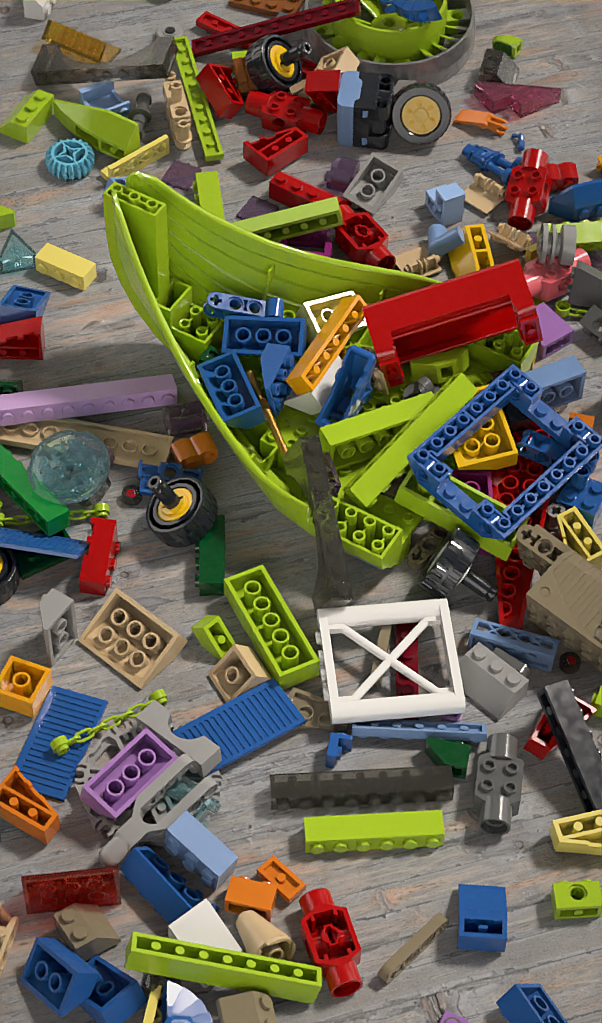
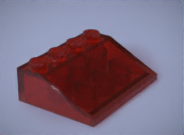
[21,866,122,915]

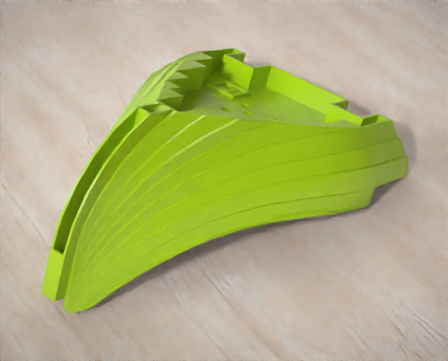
[103,171,539,570]

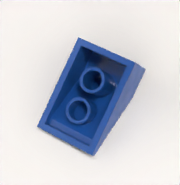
[0,285,51,325]
[79,955,148,1023]

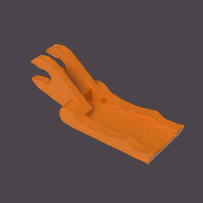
[454,109,509,136]

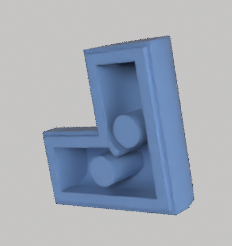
[428,224,465,257]

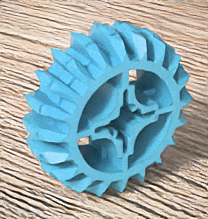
[45,137,95,181]

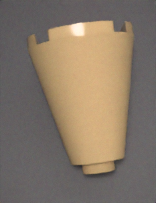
[236,910,296,961]

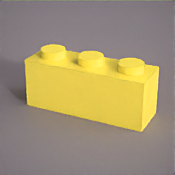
[35,243,97,291]

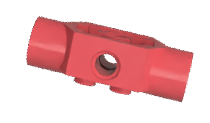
[523,248,591,302]

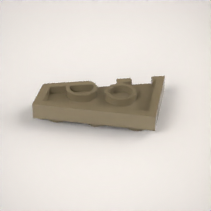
[289,687,350,731]

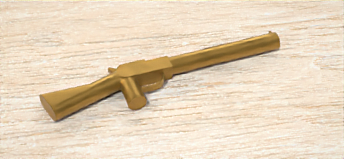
[246,371,294,466]

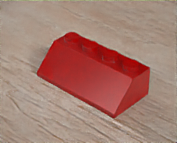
[269,171,351,208]

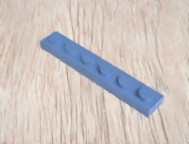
[352,719,487,743]

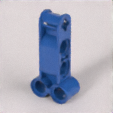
[203,292,284,320]
[516,429,600,489]

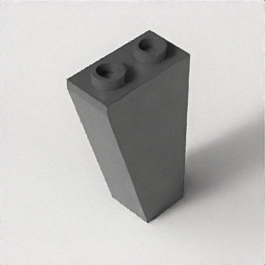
[565,260,602,310]

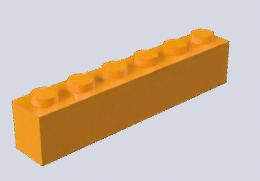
[285,294,367,395]

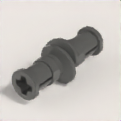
[128,93,152,140]

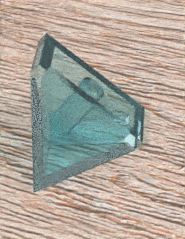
[0,228,36,275]

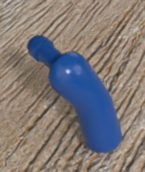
[511,133,525,151]

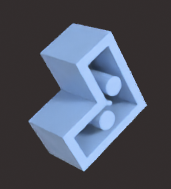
[425,182,466,227]

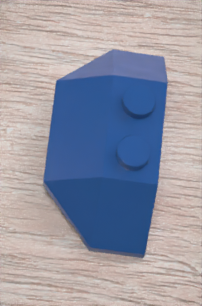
[548,179,602,222]

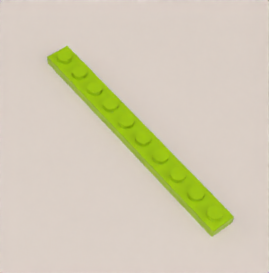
[170,36,224,162]

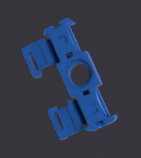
[137,460,203,496]

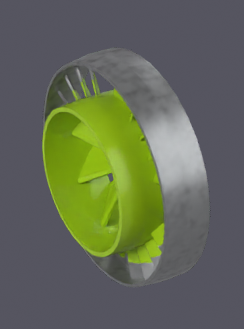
[302,0,476,87]

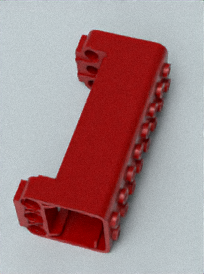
[362,258,543,388]

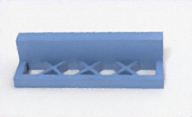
[467,618,560,673]

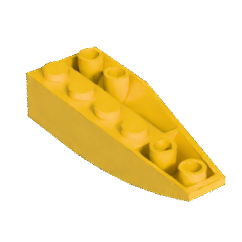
[448,224,494,277]

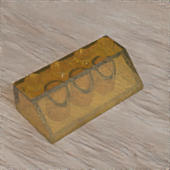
[41,19,122,67]

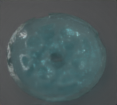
[27,430,110,505]

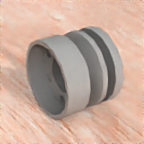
[537,223,577,266]

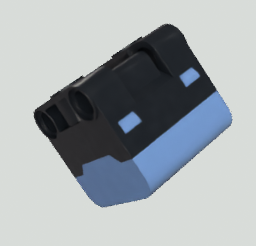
[337,71,394,150]

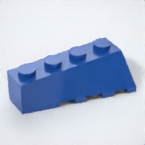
[119,846,220,925]

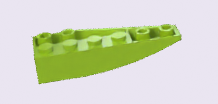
[53,99,141,160]

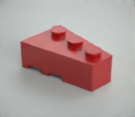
[195,63,244,119]
[304,69,341,113]
[243,127,308,177]
[79,517,121,596]
[523,697,597,760]

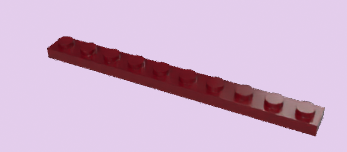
[191,0,361,58]

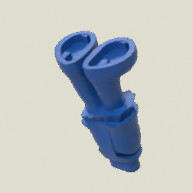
[461,143,522,186]

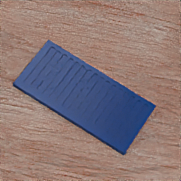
[0,527,89,559]
[172,678,306,778]
[15,685,108,802]

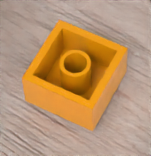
[0,655,53,718]

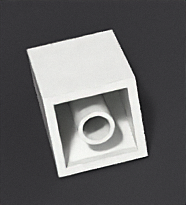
[168,899,242,989]

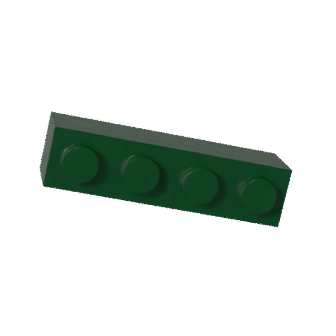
[195,515,225,596]

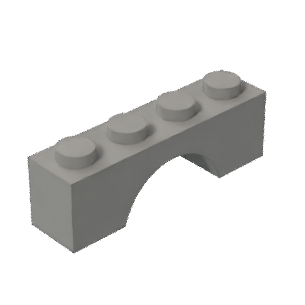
[136,700,222,778]

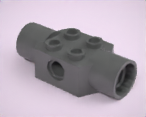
[473,733,524,835]

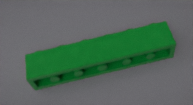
[0,444,70,537]

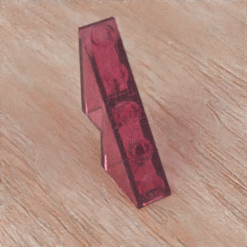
[474,81,561,118]

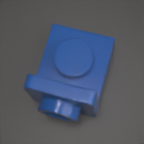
[325,732,353,768]

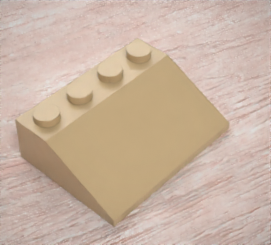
[78,588,188,689]

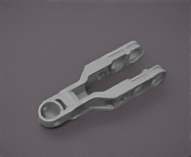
[99,753,219,869]

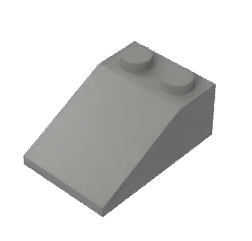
[342,152,404,215]

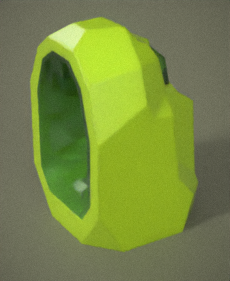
[492,35,524,58]

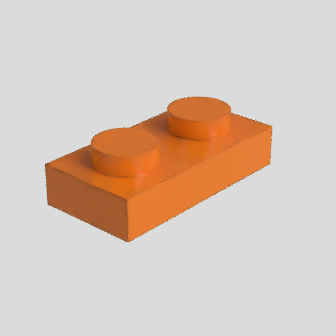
[257,855,306,904]

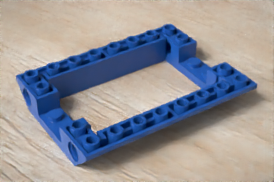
[407,364,602,540]

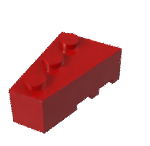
[0,316,45,360]

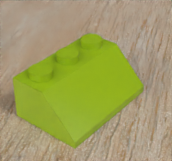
[0,89,54,144]

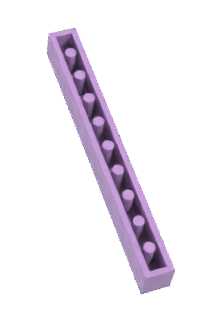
[0,374,177,426]

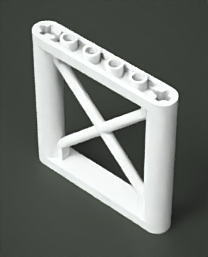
[315,598,466,725]

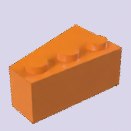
[0,765,61,845]

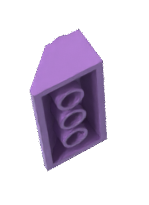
[80,728,179,820]

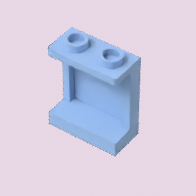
[79,77,131,118]

